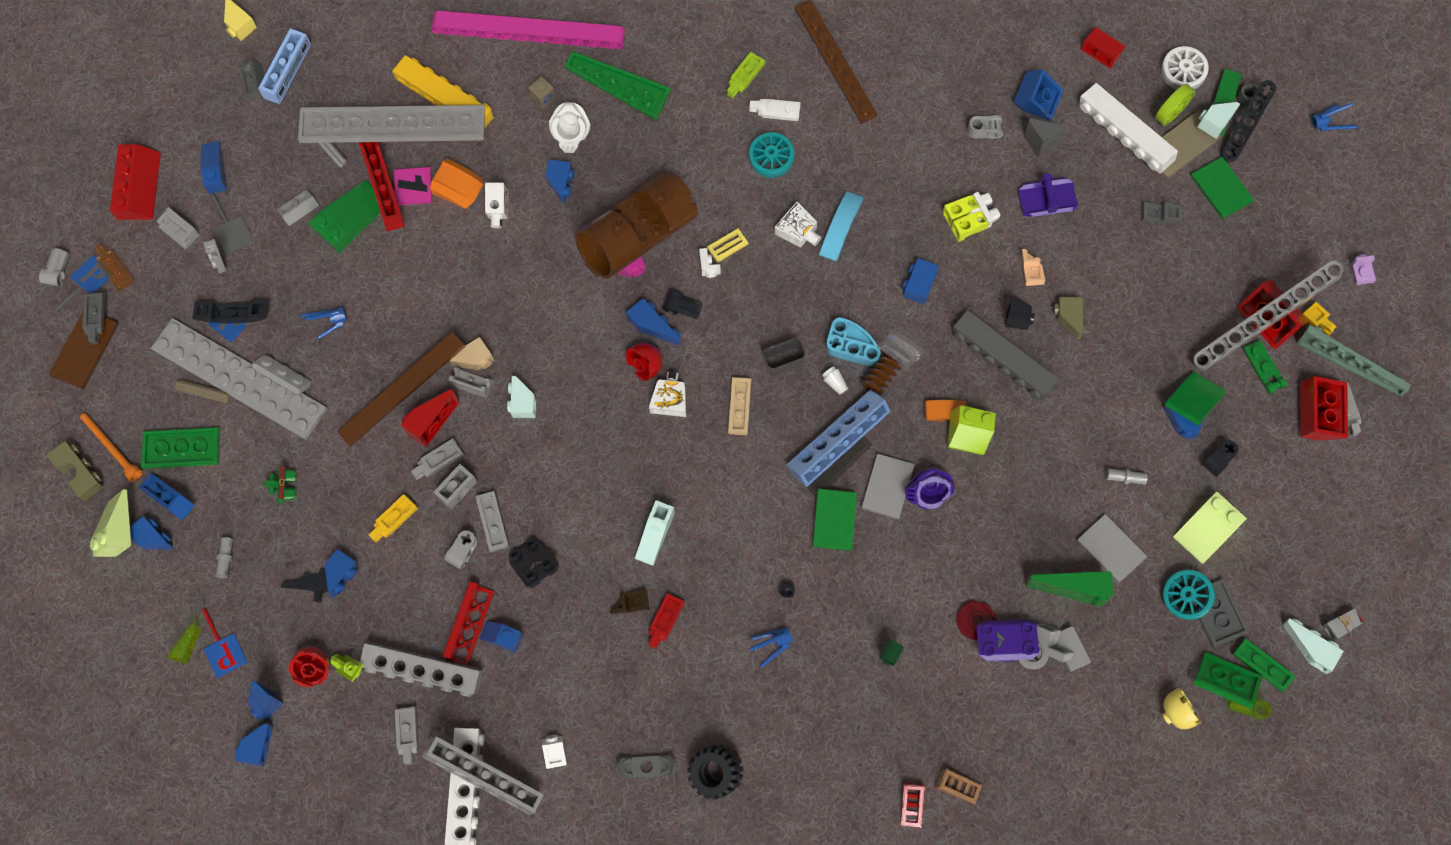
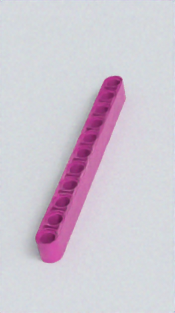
[431,11,625,49]

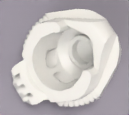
[549,102,591,153]

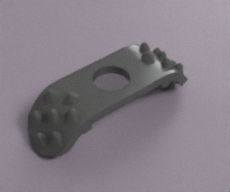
[616,755,676,778]

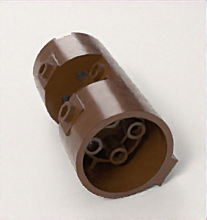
[575,172,697,279]

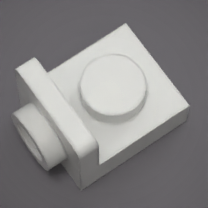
[699,248,721,278]
[542,735,567,769]

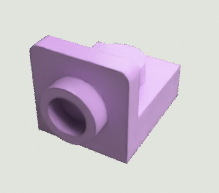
[1350,254,1376,285]

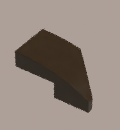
[610,589,650,614]

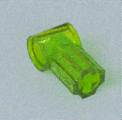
[1228,700,1272,721]

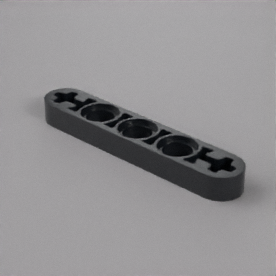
[1221,80,1276,163]

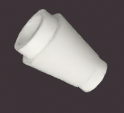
[822,366,849,395]

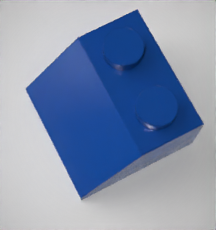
[1014,69,1063,121]

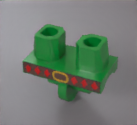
[263,465,296,504]

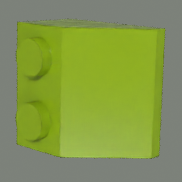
[947,405,996,455]

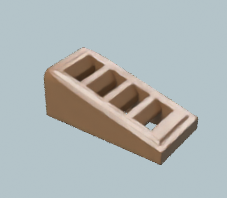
[934,769,982,804]

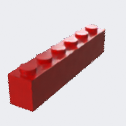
[359,142,405,232]

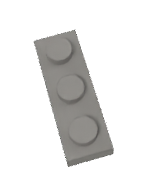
[252,354,311,395]
[475,491,509,552]

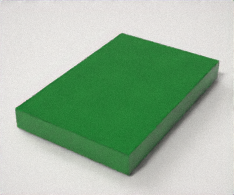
[1191,157,1254,220]
[1165,371,1227,426]
[813,489,857,551]
[1193,652,1263,709]

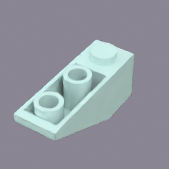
[635,501,675,566]
[1283,618,1344,674]

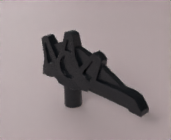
[280,568,328,603]

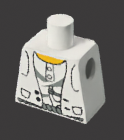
[775,202,821,247]

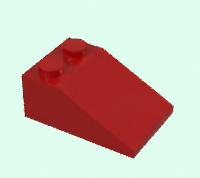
[401,389,460,448]

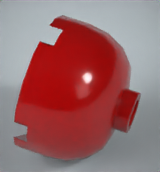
[625,342,662,381]
[288,646,330,688]

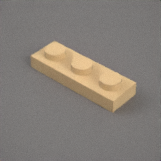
[728,377,751,435]

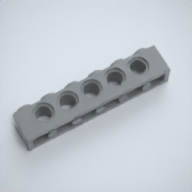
[360,642,483,697]
[422,736,544,815]

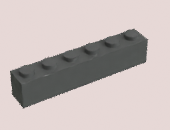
[952,310,1059,401]

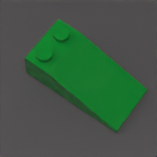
[308,180,381,254]
[1025,571,1114,607]

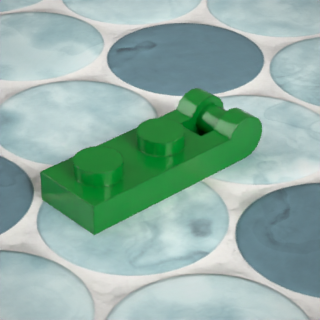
[1242,340,1287,394]

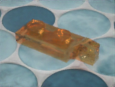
[94,244,134,292]

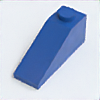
[201,141,227,194]
[138,473,195,520]
[248,681,283,720]

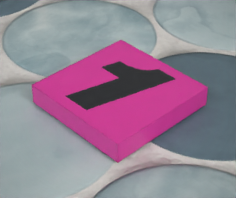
[394,167,432,205]

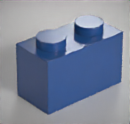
[902,258,939,305]

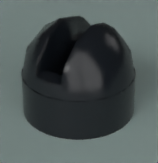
[779,581,795,598]

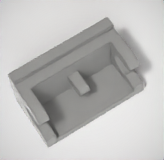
[157,207,199,249]
[449,367,494,398]

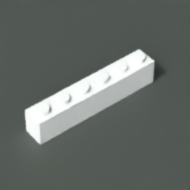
[1079,83,1178,174]

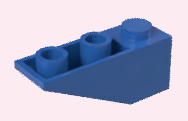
[626,298,681,346]

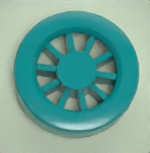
[749,132,794,178]
[1163,570,1215,620]

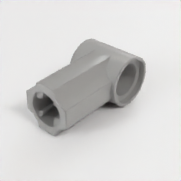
[39,248,69,287]

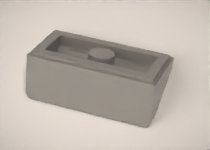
[277,189,319,226]
[1057,626,1091,672]

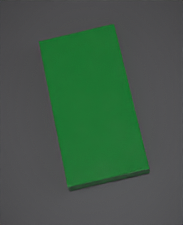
[141,427,220,469]

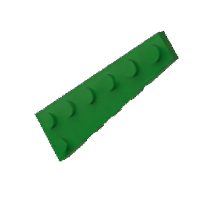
[565,51,671,121]

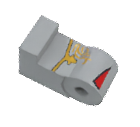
[1322,608,1365,641]

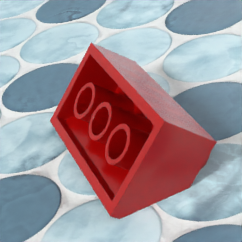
[110,144,161,220]

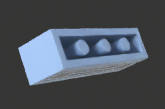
[258,28,311,104]

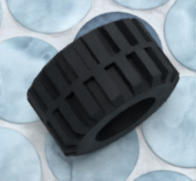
[687,744,744,800]

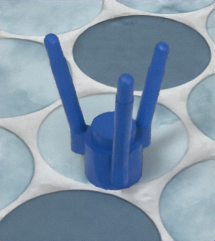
[1311,103,1358,132]
[301,307,347,339]
[750,627,793,668]

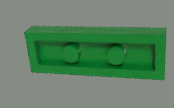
[1232,638,1296,693]

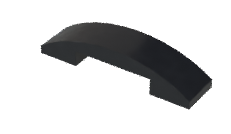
[193,300,269,324]

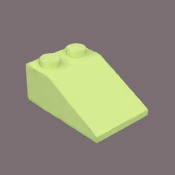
[90,489,131,557]
[1173,492,1247,564]

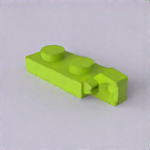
[727,52,766,99]

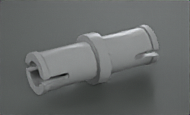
[1106,468,1148,485]
[215,537,233,578]

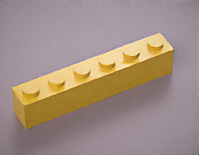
[392,55,494,128]

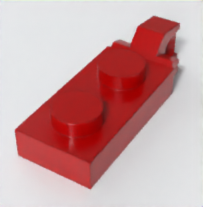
[648,593,685,650]

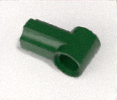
[879,639,904,666]

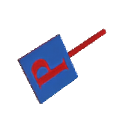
[202,608,248,679]

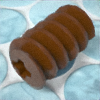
[861,352,901,394]

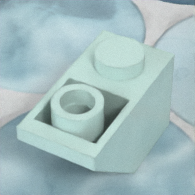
[507,376,536,418]

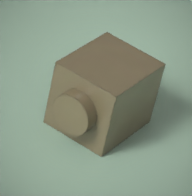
[528,76,556,109]

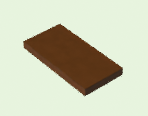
[49,312,119,390]

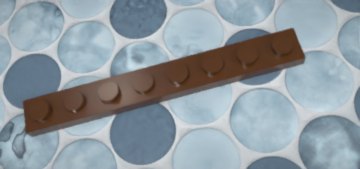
[795,0,877,124]

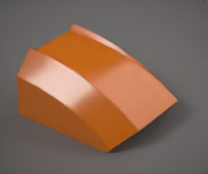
[430,158,483,209]

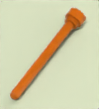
[80,413,142,482]

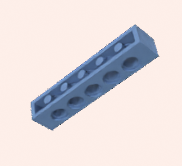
[787,390,891,487]

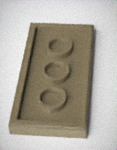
[1161,110,1223,180]

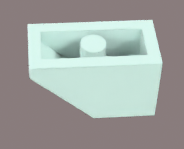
[1198,102,1240,139]

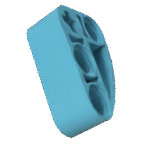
[826,318,881,366]

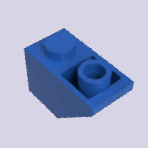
[546,159,575,203]
[130,516,173,550]
[325,549,358,599]

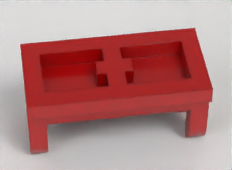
[1081,27,1126,69]

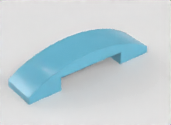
[819,191,864,261]

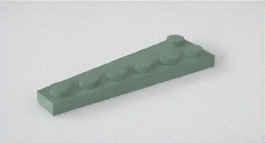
[1296,325,1411,397]

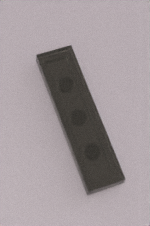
[805,436,872,498]

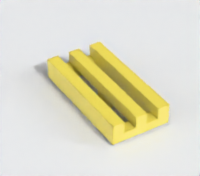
[707,228,748,263]

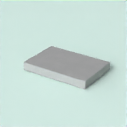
[861,454,915,520]
[1077,514,1147,584]

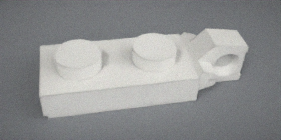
[749,99,800,121]

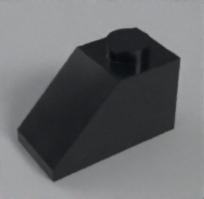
[1005,297,1035,330]

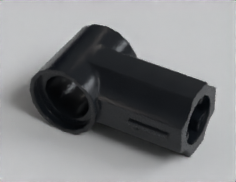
[662,290,702,319]

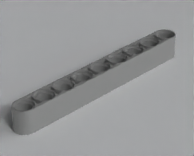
[1194,261,1343,371]

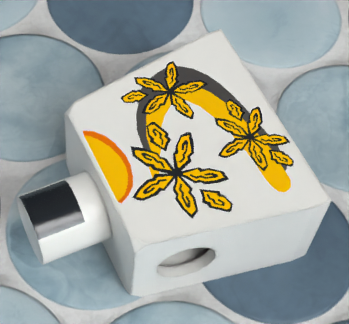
[485,183,509,228]
[649,371,686,417]

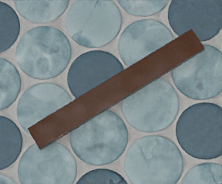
[337,331,466,447]

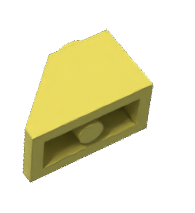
[224,0,257,41]

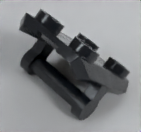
[509,537,559,588]

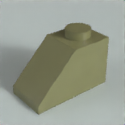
[1054,297,1083,339]

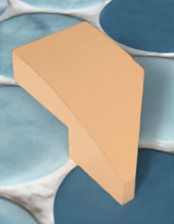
[1021,249,1045,286]

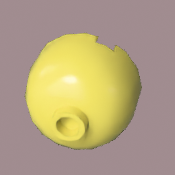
[1162,687,1201,729]

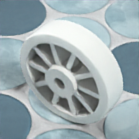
[1161,46,1209,90]

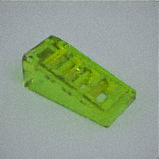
[167,623,201,665]

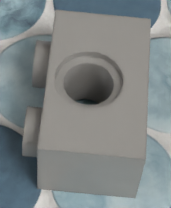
[433,464,477,510]

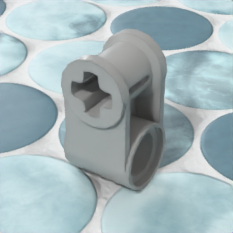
[967,115,1003,139]
[444,531,478,570]

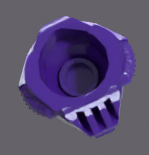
[905,467,955,509]

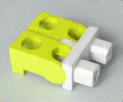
[942,192,1000,242]

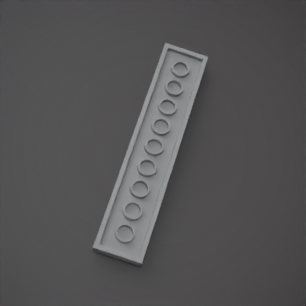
[298,105,485,143]
[150,318,327,440]

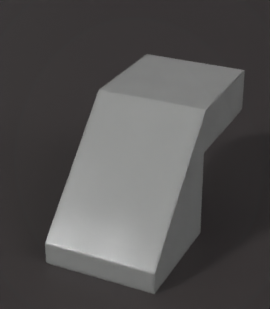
[1037,623,1074,662]

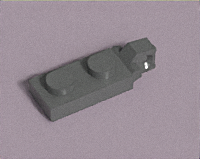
[82,292,105,345]

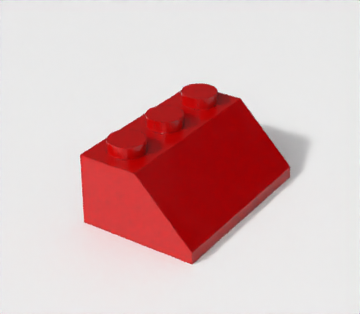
[1237,280,1310,350]
[1300,376,1348,440]

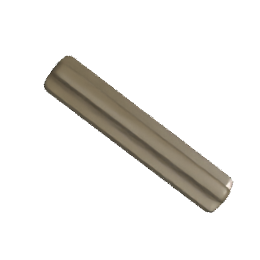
[175,380,230,403]

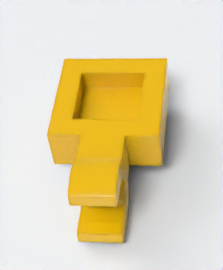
[1303,302,1336,336]

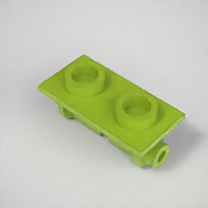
[331,654,364,682]

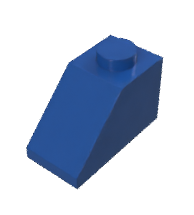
[1163,405,1203,439]
[479,621,524,654]
[234,724,273,766]

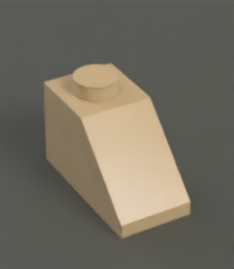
[450,337,494,370]

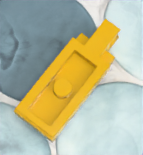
[369,495,418,543]

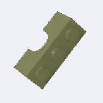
[46,441,103,501]

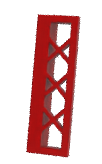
[443,582,495,666]

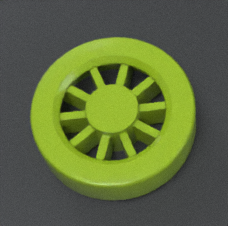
[1155,84,1196,126]

